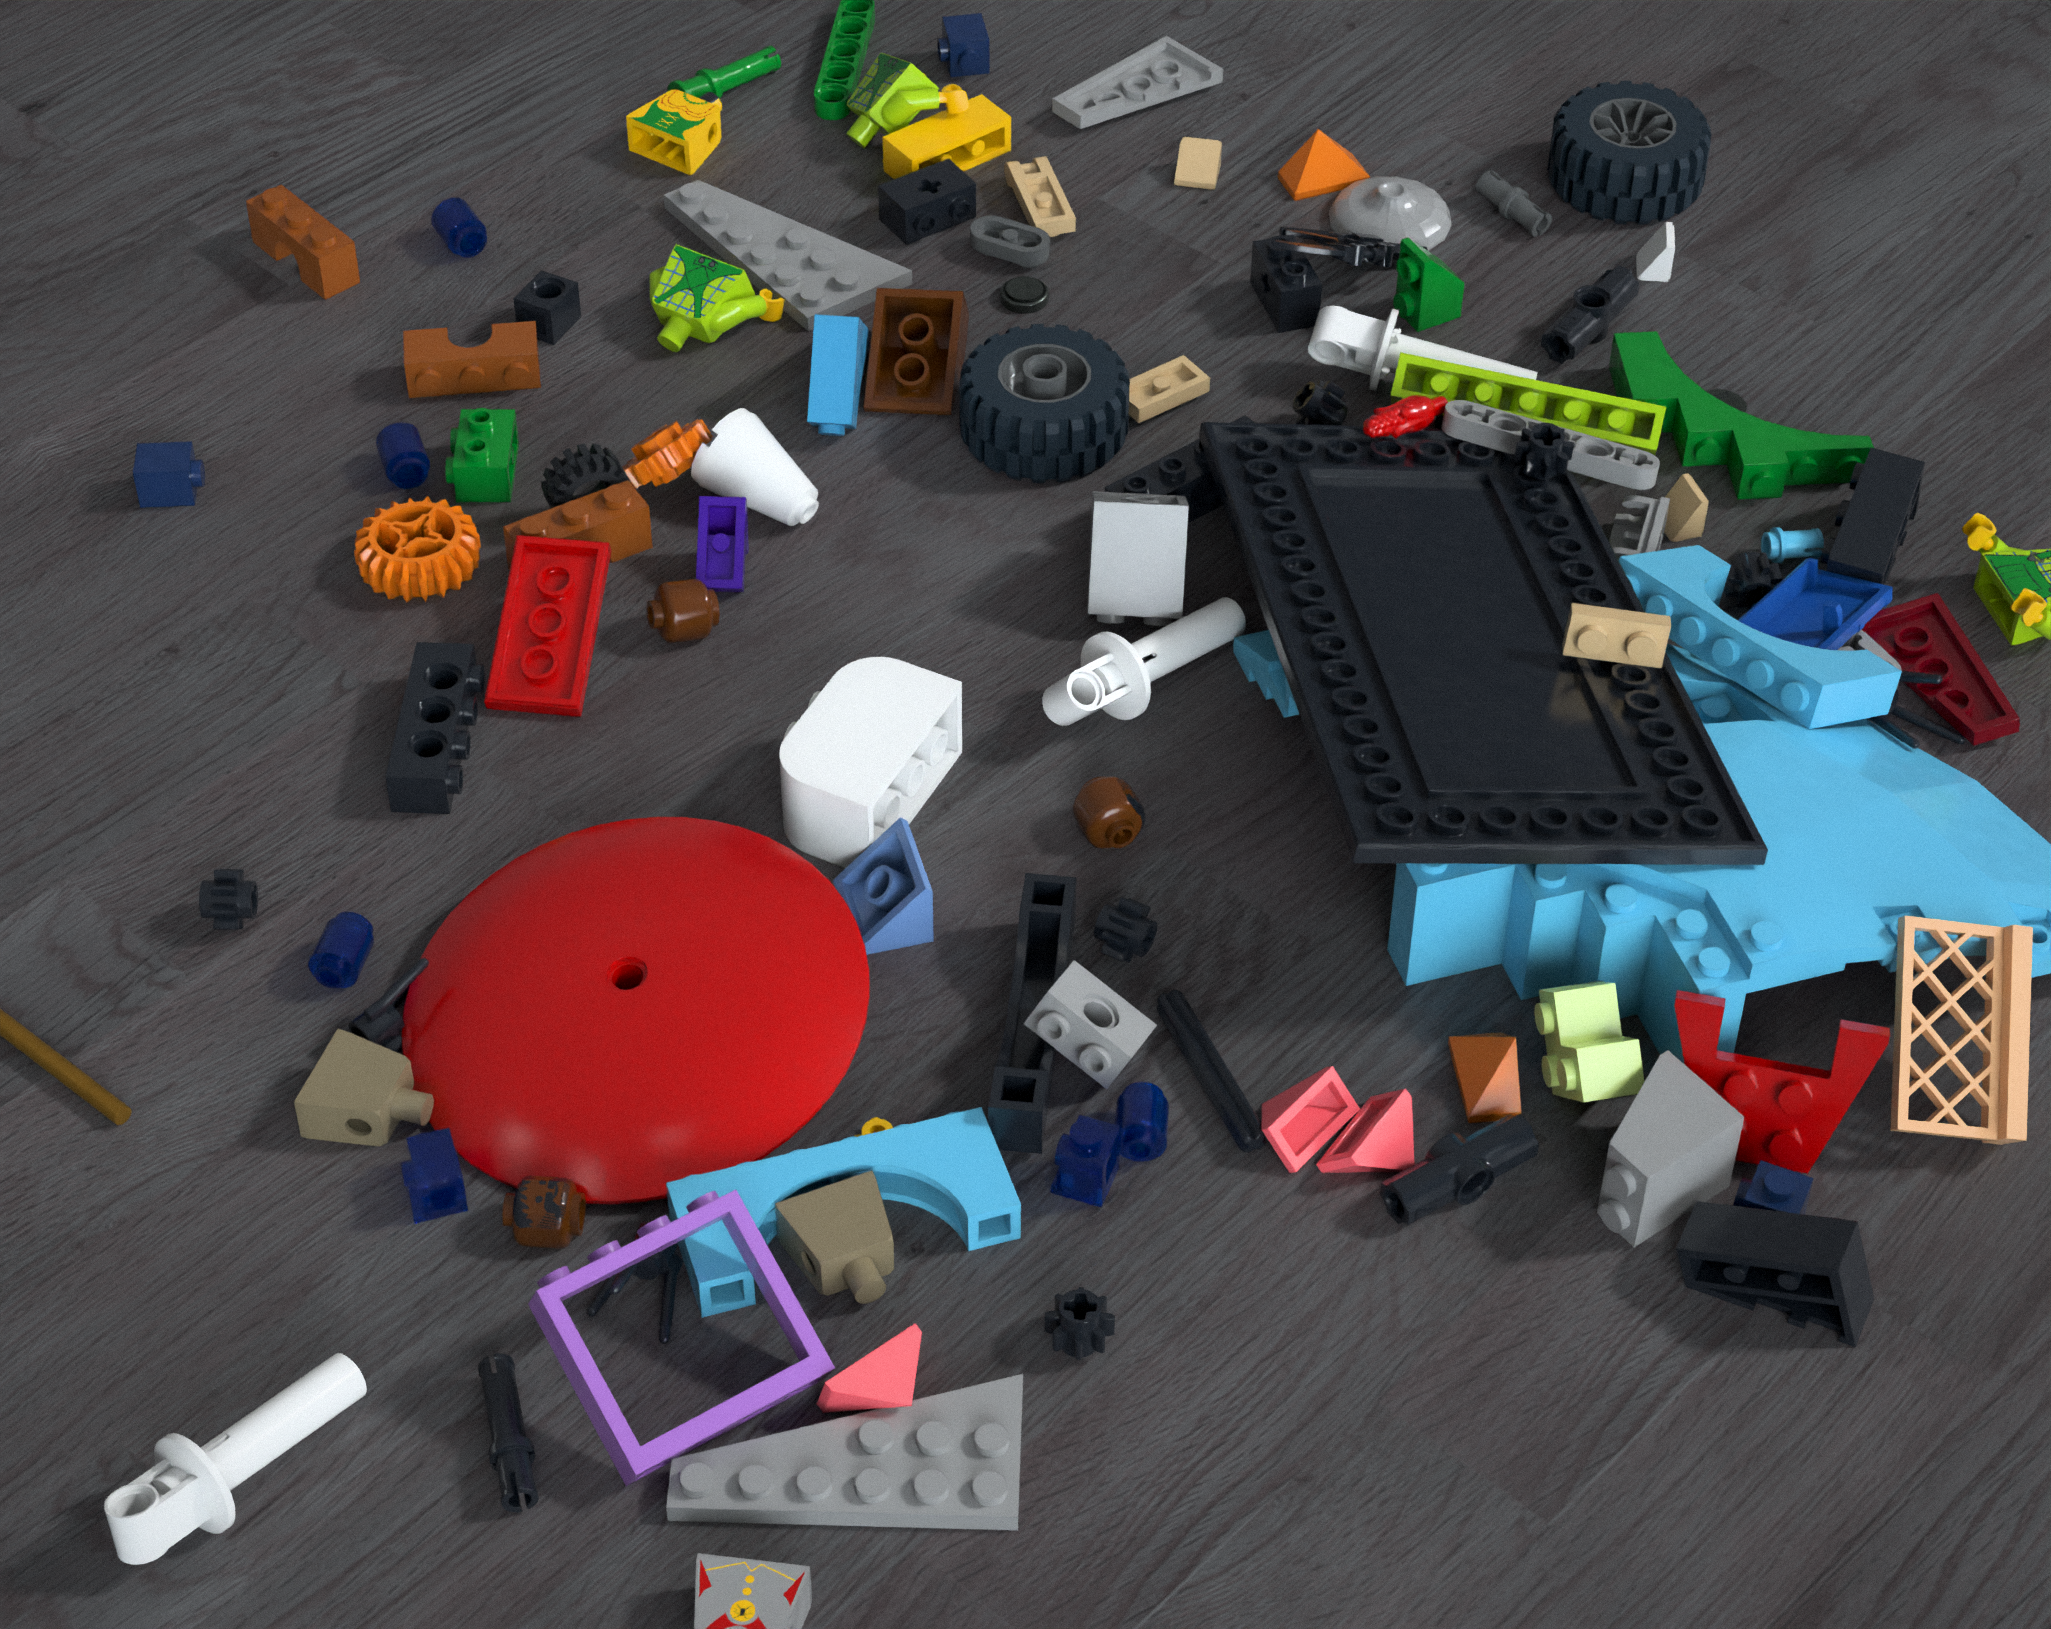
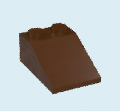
[863,288,969,415]

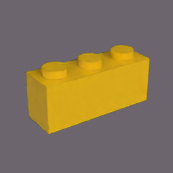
[883,94,1011,179]

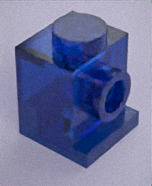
[1050,1115,1121,1208]
[400,1128,468,1224]

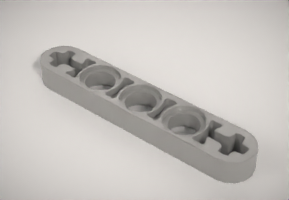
[1441,400,1660,490]

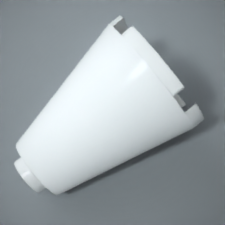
[691,408,819,526]

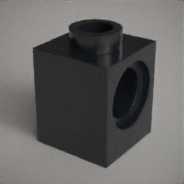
[513,270,581,345]

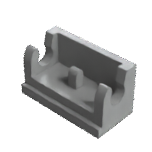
[1609,495,1670,561]

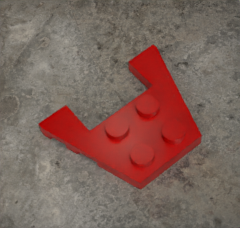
[1674,990,1890,1174]

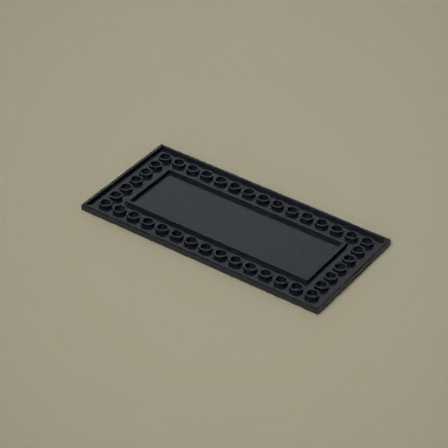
[1199,422,1768,865]

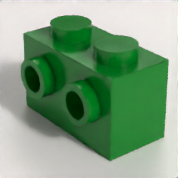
[446,408,519,502]

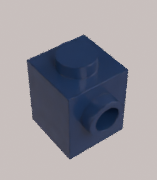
[937,13,990,77]
[133,441,205,508]
[1733,1160,1814,1214]

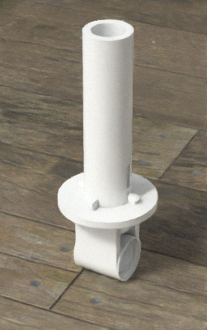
[1308,306,1538,391]
[1042,597,1246,726]
[104,1353,367,1565]

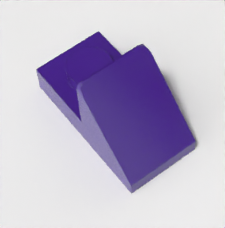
[696,496,749,592]

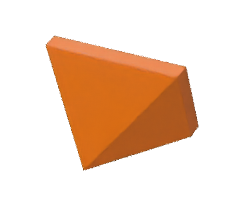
[1278,129,1370,201]
[1448,1032,1521,1123]

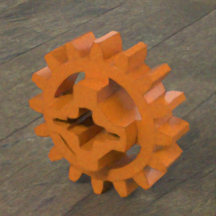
[622,419,713,489]

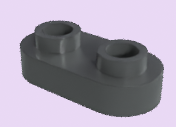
[970,215,1050,268]

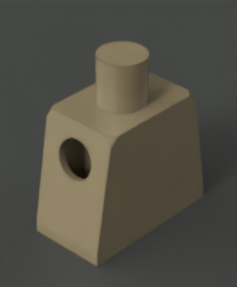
[294,1029,434,1147]
[775,1170,894,1304]

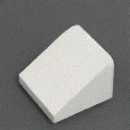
[1636,222,1675,282]

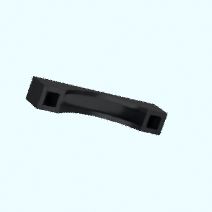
[988,873,1077,1154]

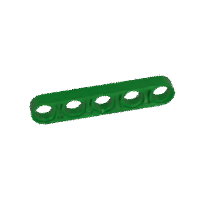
[814,0,875,120]

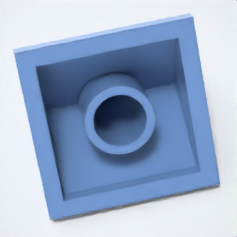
[833,817,934,955]

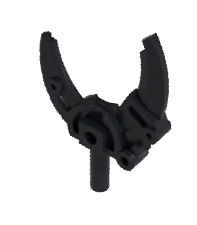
[1272,227,1428,267]

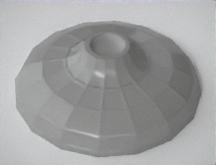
[1329,176,1452,251]

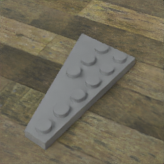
[664,180,912,332]
[666,1374,1023,1531]

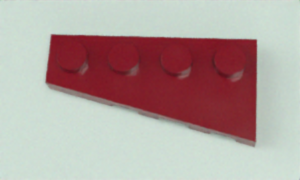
[1861,593,2020,746]

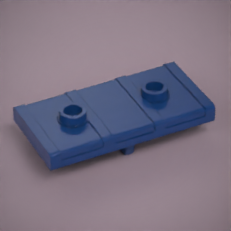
[1738,558,1893,650]

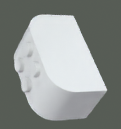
[779,657,962,868]

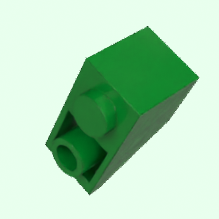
[1393,237,1464,332]

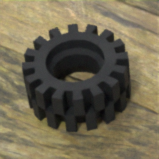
[541,443,630,508]

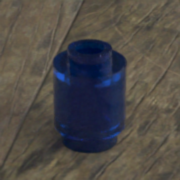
[431,198,487,258]
[376,422,430,489]
[308,912,374,989]
[1113,1082,1169,1162]

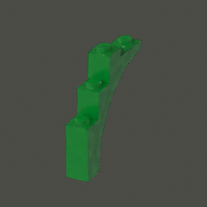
[1609,331,1874,500]

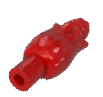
[1363,395,1448,439]

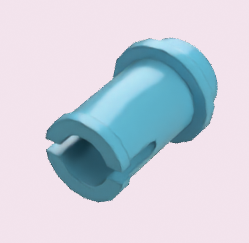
[1761,527,1824,564]

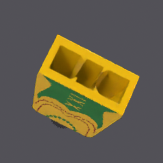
[626,89,722,176]

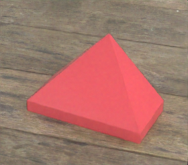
[1261,1066,1360,1173]
[1316,1088,1415,1173]
[817,1324,922,1413]

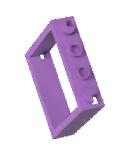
[528,1189,835,1486]

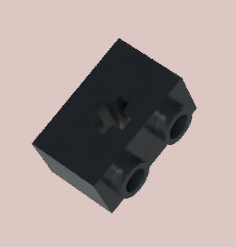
[878,158,976,245]
[1250,234,1322,333]

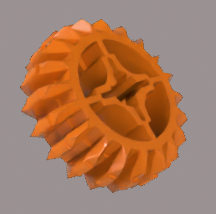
[354,496,481,603]

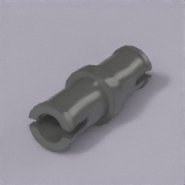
[1476,170,1552,237]

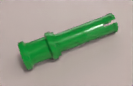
[667,46,781,99]

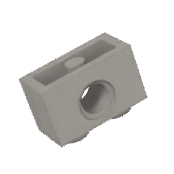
[1024,960,1157,1089]

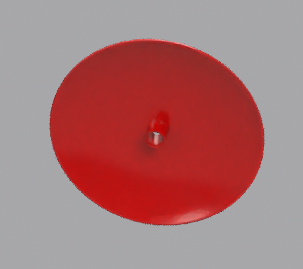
[402,817,870,1204]

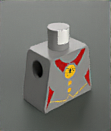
[694,1553,812,1629]

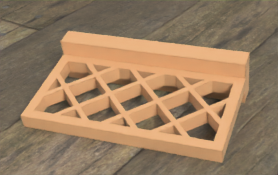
[1890,916,2033,1145]

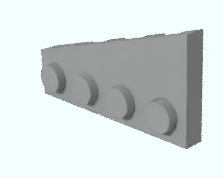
[1052,36,1223,129]

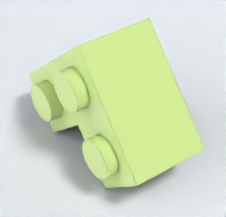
[1534,981,1644,1102]

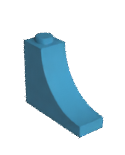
[807,314,872,436]

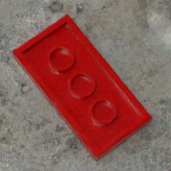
[484,535,611,717]

